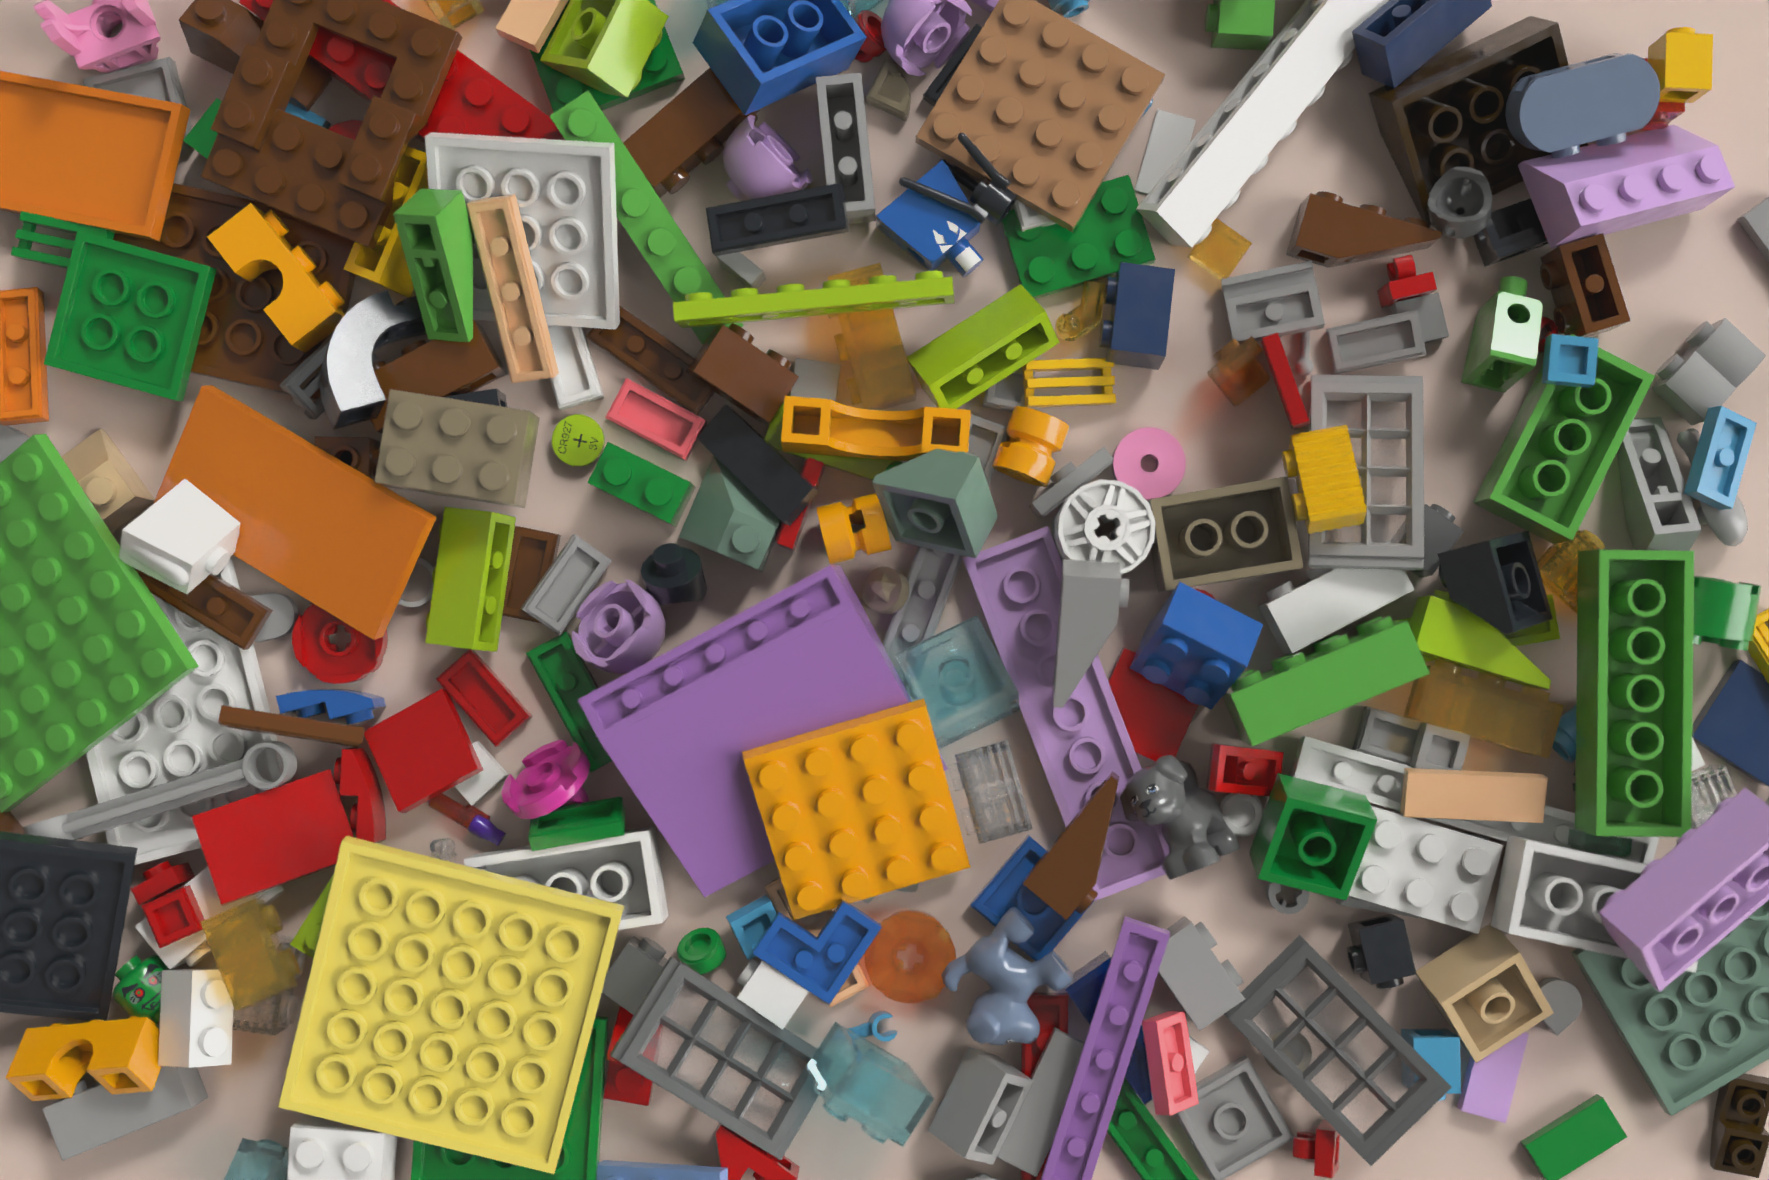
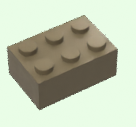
[375,389,540,508]
[1147,476,1304,593]

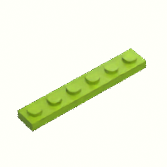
[673,271,955,328]

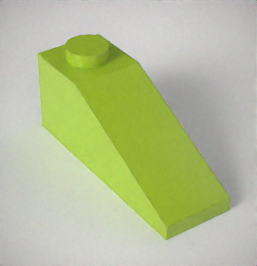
[1409,590,1551,689]

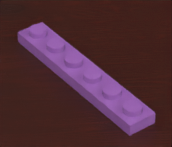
[1041,916,1170,1180]

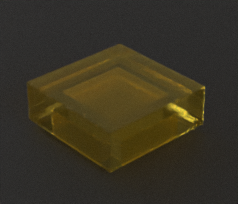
[1188,218,1252,280]

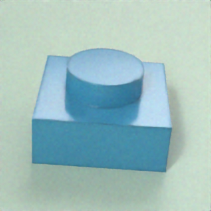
[1542,334,1599,388]
[726,895,777,961]

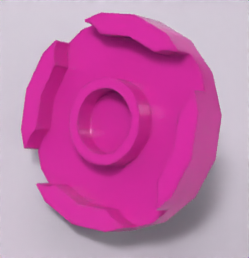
[501,740,590,819]

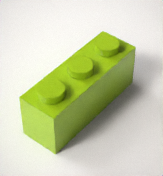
[906,284,1060,409]
[425,507,516,652]

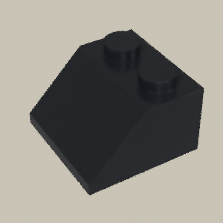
[1438,530,1553,634]

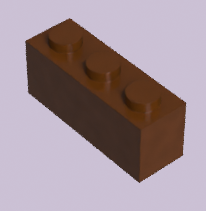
[623,68,760,198]
[371,319,507,434]

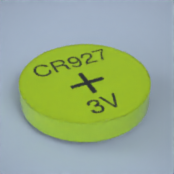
[552,414,605,467]

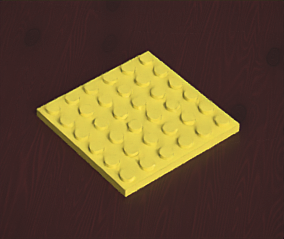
[278,836,624,1174]

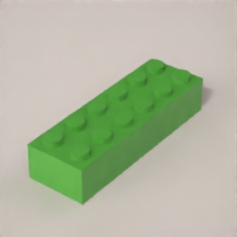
[1575,550,1694,837]

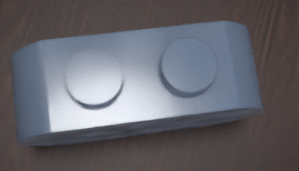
[1505,53,1660,158]

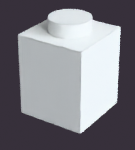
[736,959,809,1030]

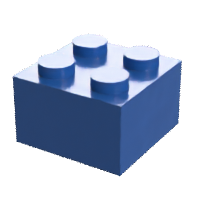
[1130,582,1263,710]

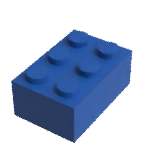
[693,0,867,115]

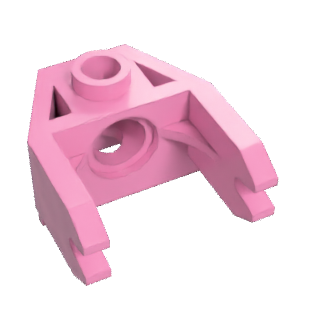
[34,0,161,73]

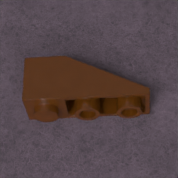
[1286,191,1442,268]

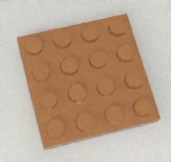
[916,0,1166,232]

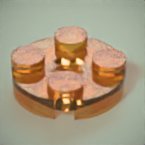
[865,909,956,1003]

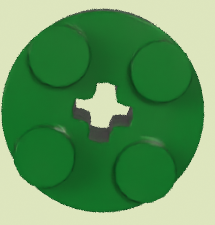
[1693,575,1762,650]

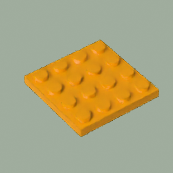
[742,698,971,920]

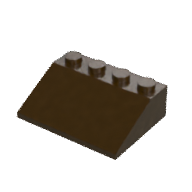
[1369,16,1588,225]

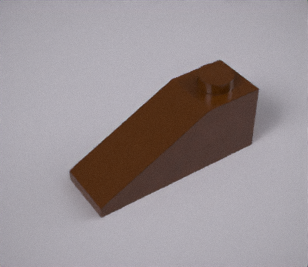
[179,0,332,112]
[1023,771,1120,920]

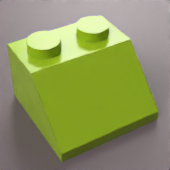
[540,0,669,98]

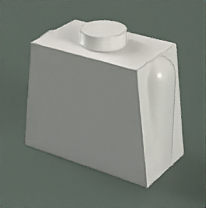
[119,479,241,594]

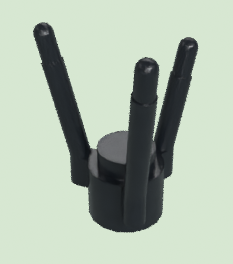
[899,133,1017,225]

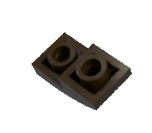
[1710,1073,1769,1178]

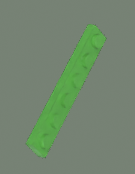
[550,91,744,345]

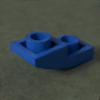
[276,689,386,725]

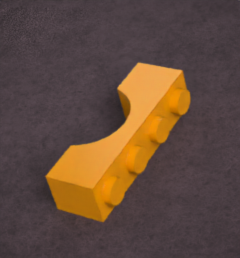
[781,396,971,461]

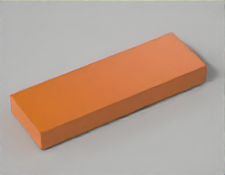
[0,287,49,426]

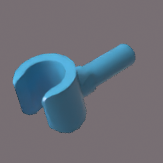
[832,1011,898,1043]

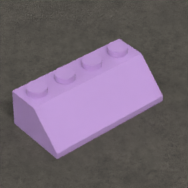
[1518,125,1735,249]
[1599,788,1769,992]

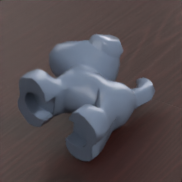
[941,906,1074,1045]

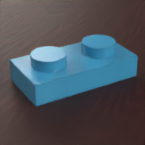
[1684,406,1757,510]

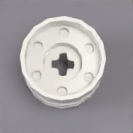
[1052,479,1156,575]

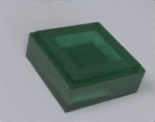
[1567,829,1632,857]

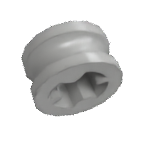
[1266,881,1310,914]

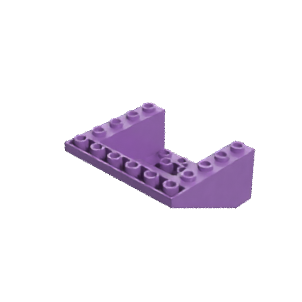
[578,564,948,897]

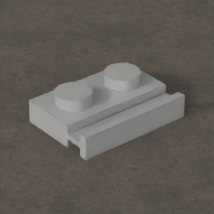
[1221,261,1325,346]

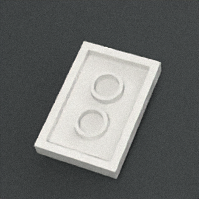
[1349,806,1503,934]

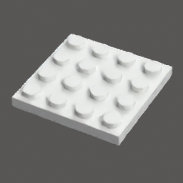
[425,132,620,329]

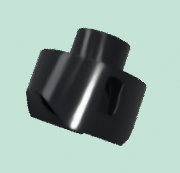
[640,543,707,606]

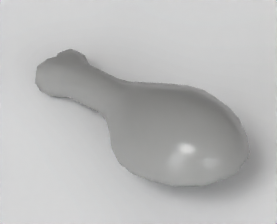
[1677,428,1748,546]

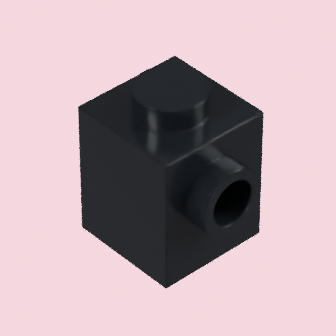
[1347,914,1417,989]

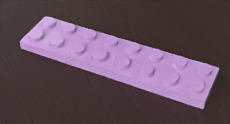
[963,526,1170,901]

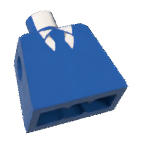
[876,160,984,277]

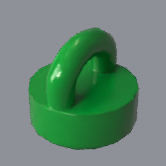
[677,928,727,975]

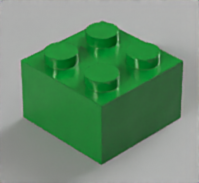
[1249,773,1378,901]

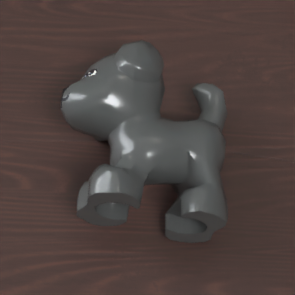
[1120,755,1240,880]

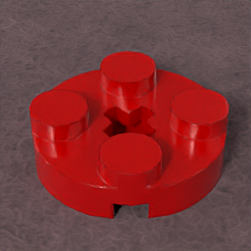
[292,602,388,684]

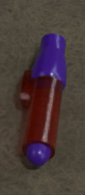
[427,793,506,846]

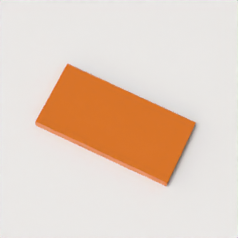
[0,71,191,242]
[153,385,437,640]

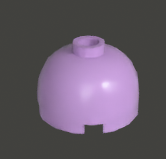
[881,0,972,76]
[723,115,813,201]
[572,579,666,674]

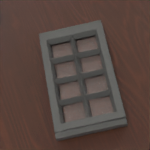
[1224,935,1452,1166]
[610,957,838,1160]

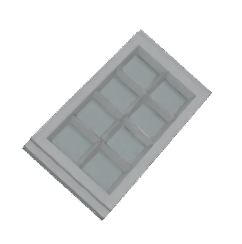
[1308,375,1424,570]

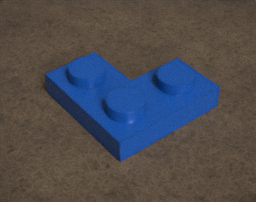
[753,900,882,1005]

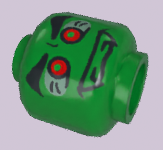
[113,955,175,1025]

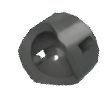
[1428,167,1492,239]

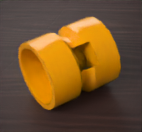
[992,406,1069,487]
[816,493,892,564]

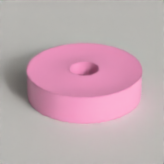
[1111,427,1186,501]

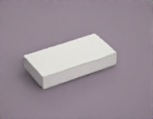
[547,325,604,411]

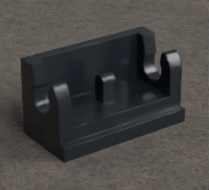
[1473,198,1549,267]

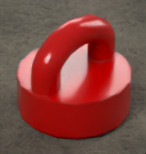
[853,10,886,63]

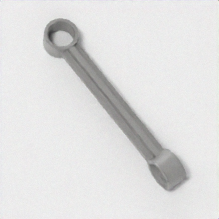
[22,741,297,840]

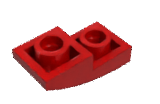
[334,747,386,843]

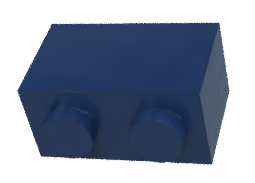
[1099,262,1175,370]

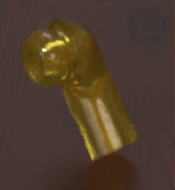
[1055,282,1106,341]

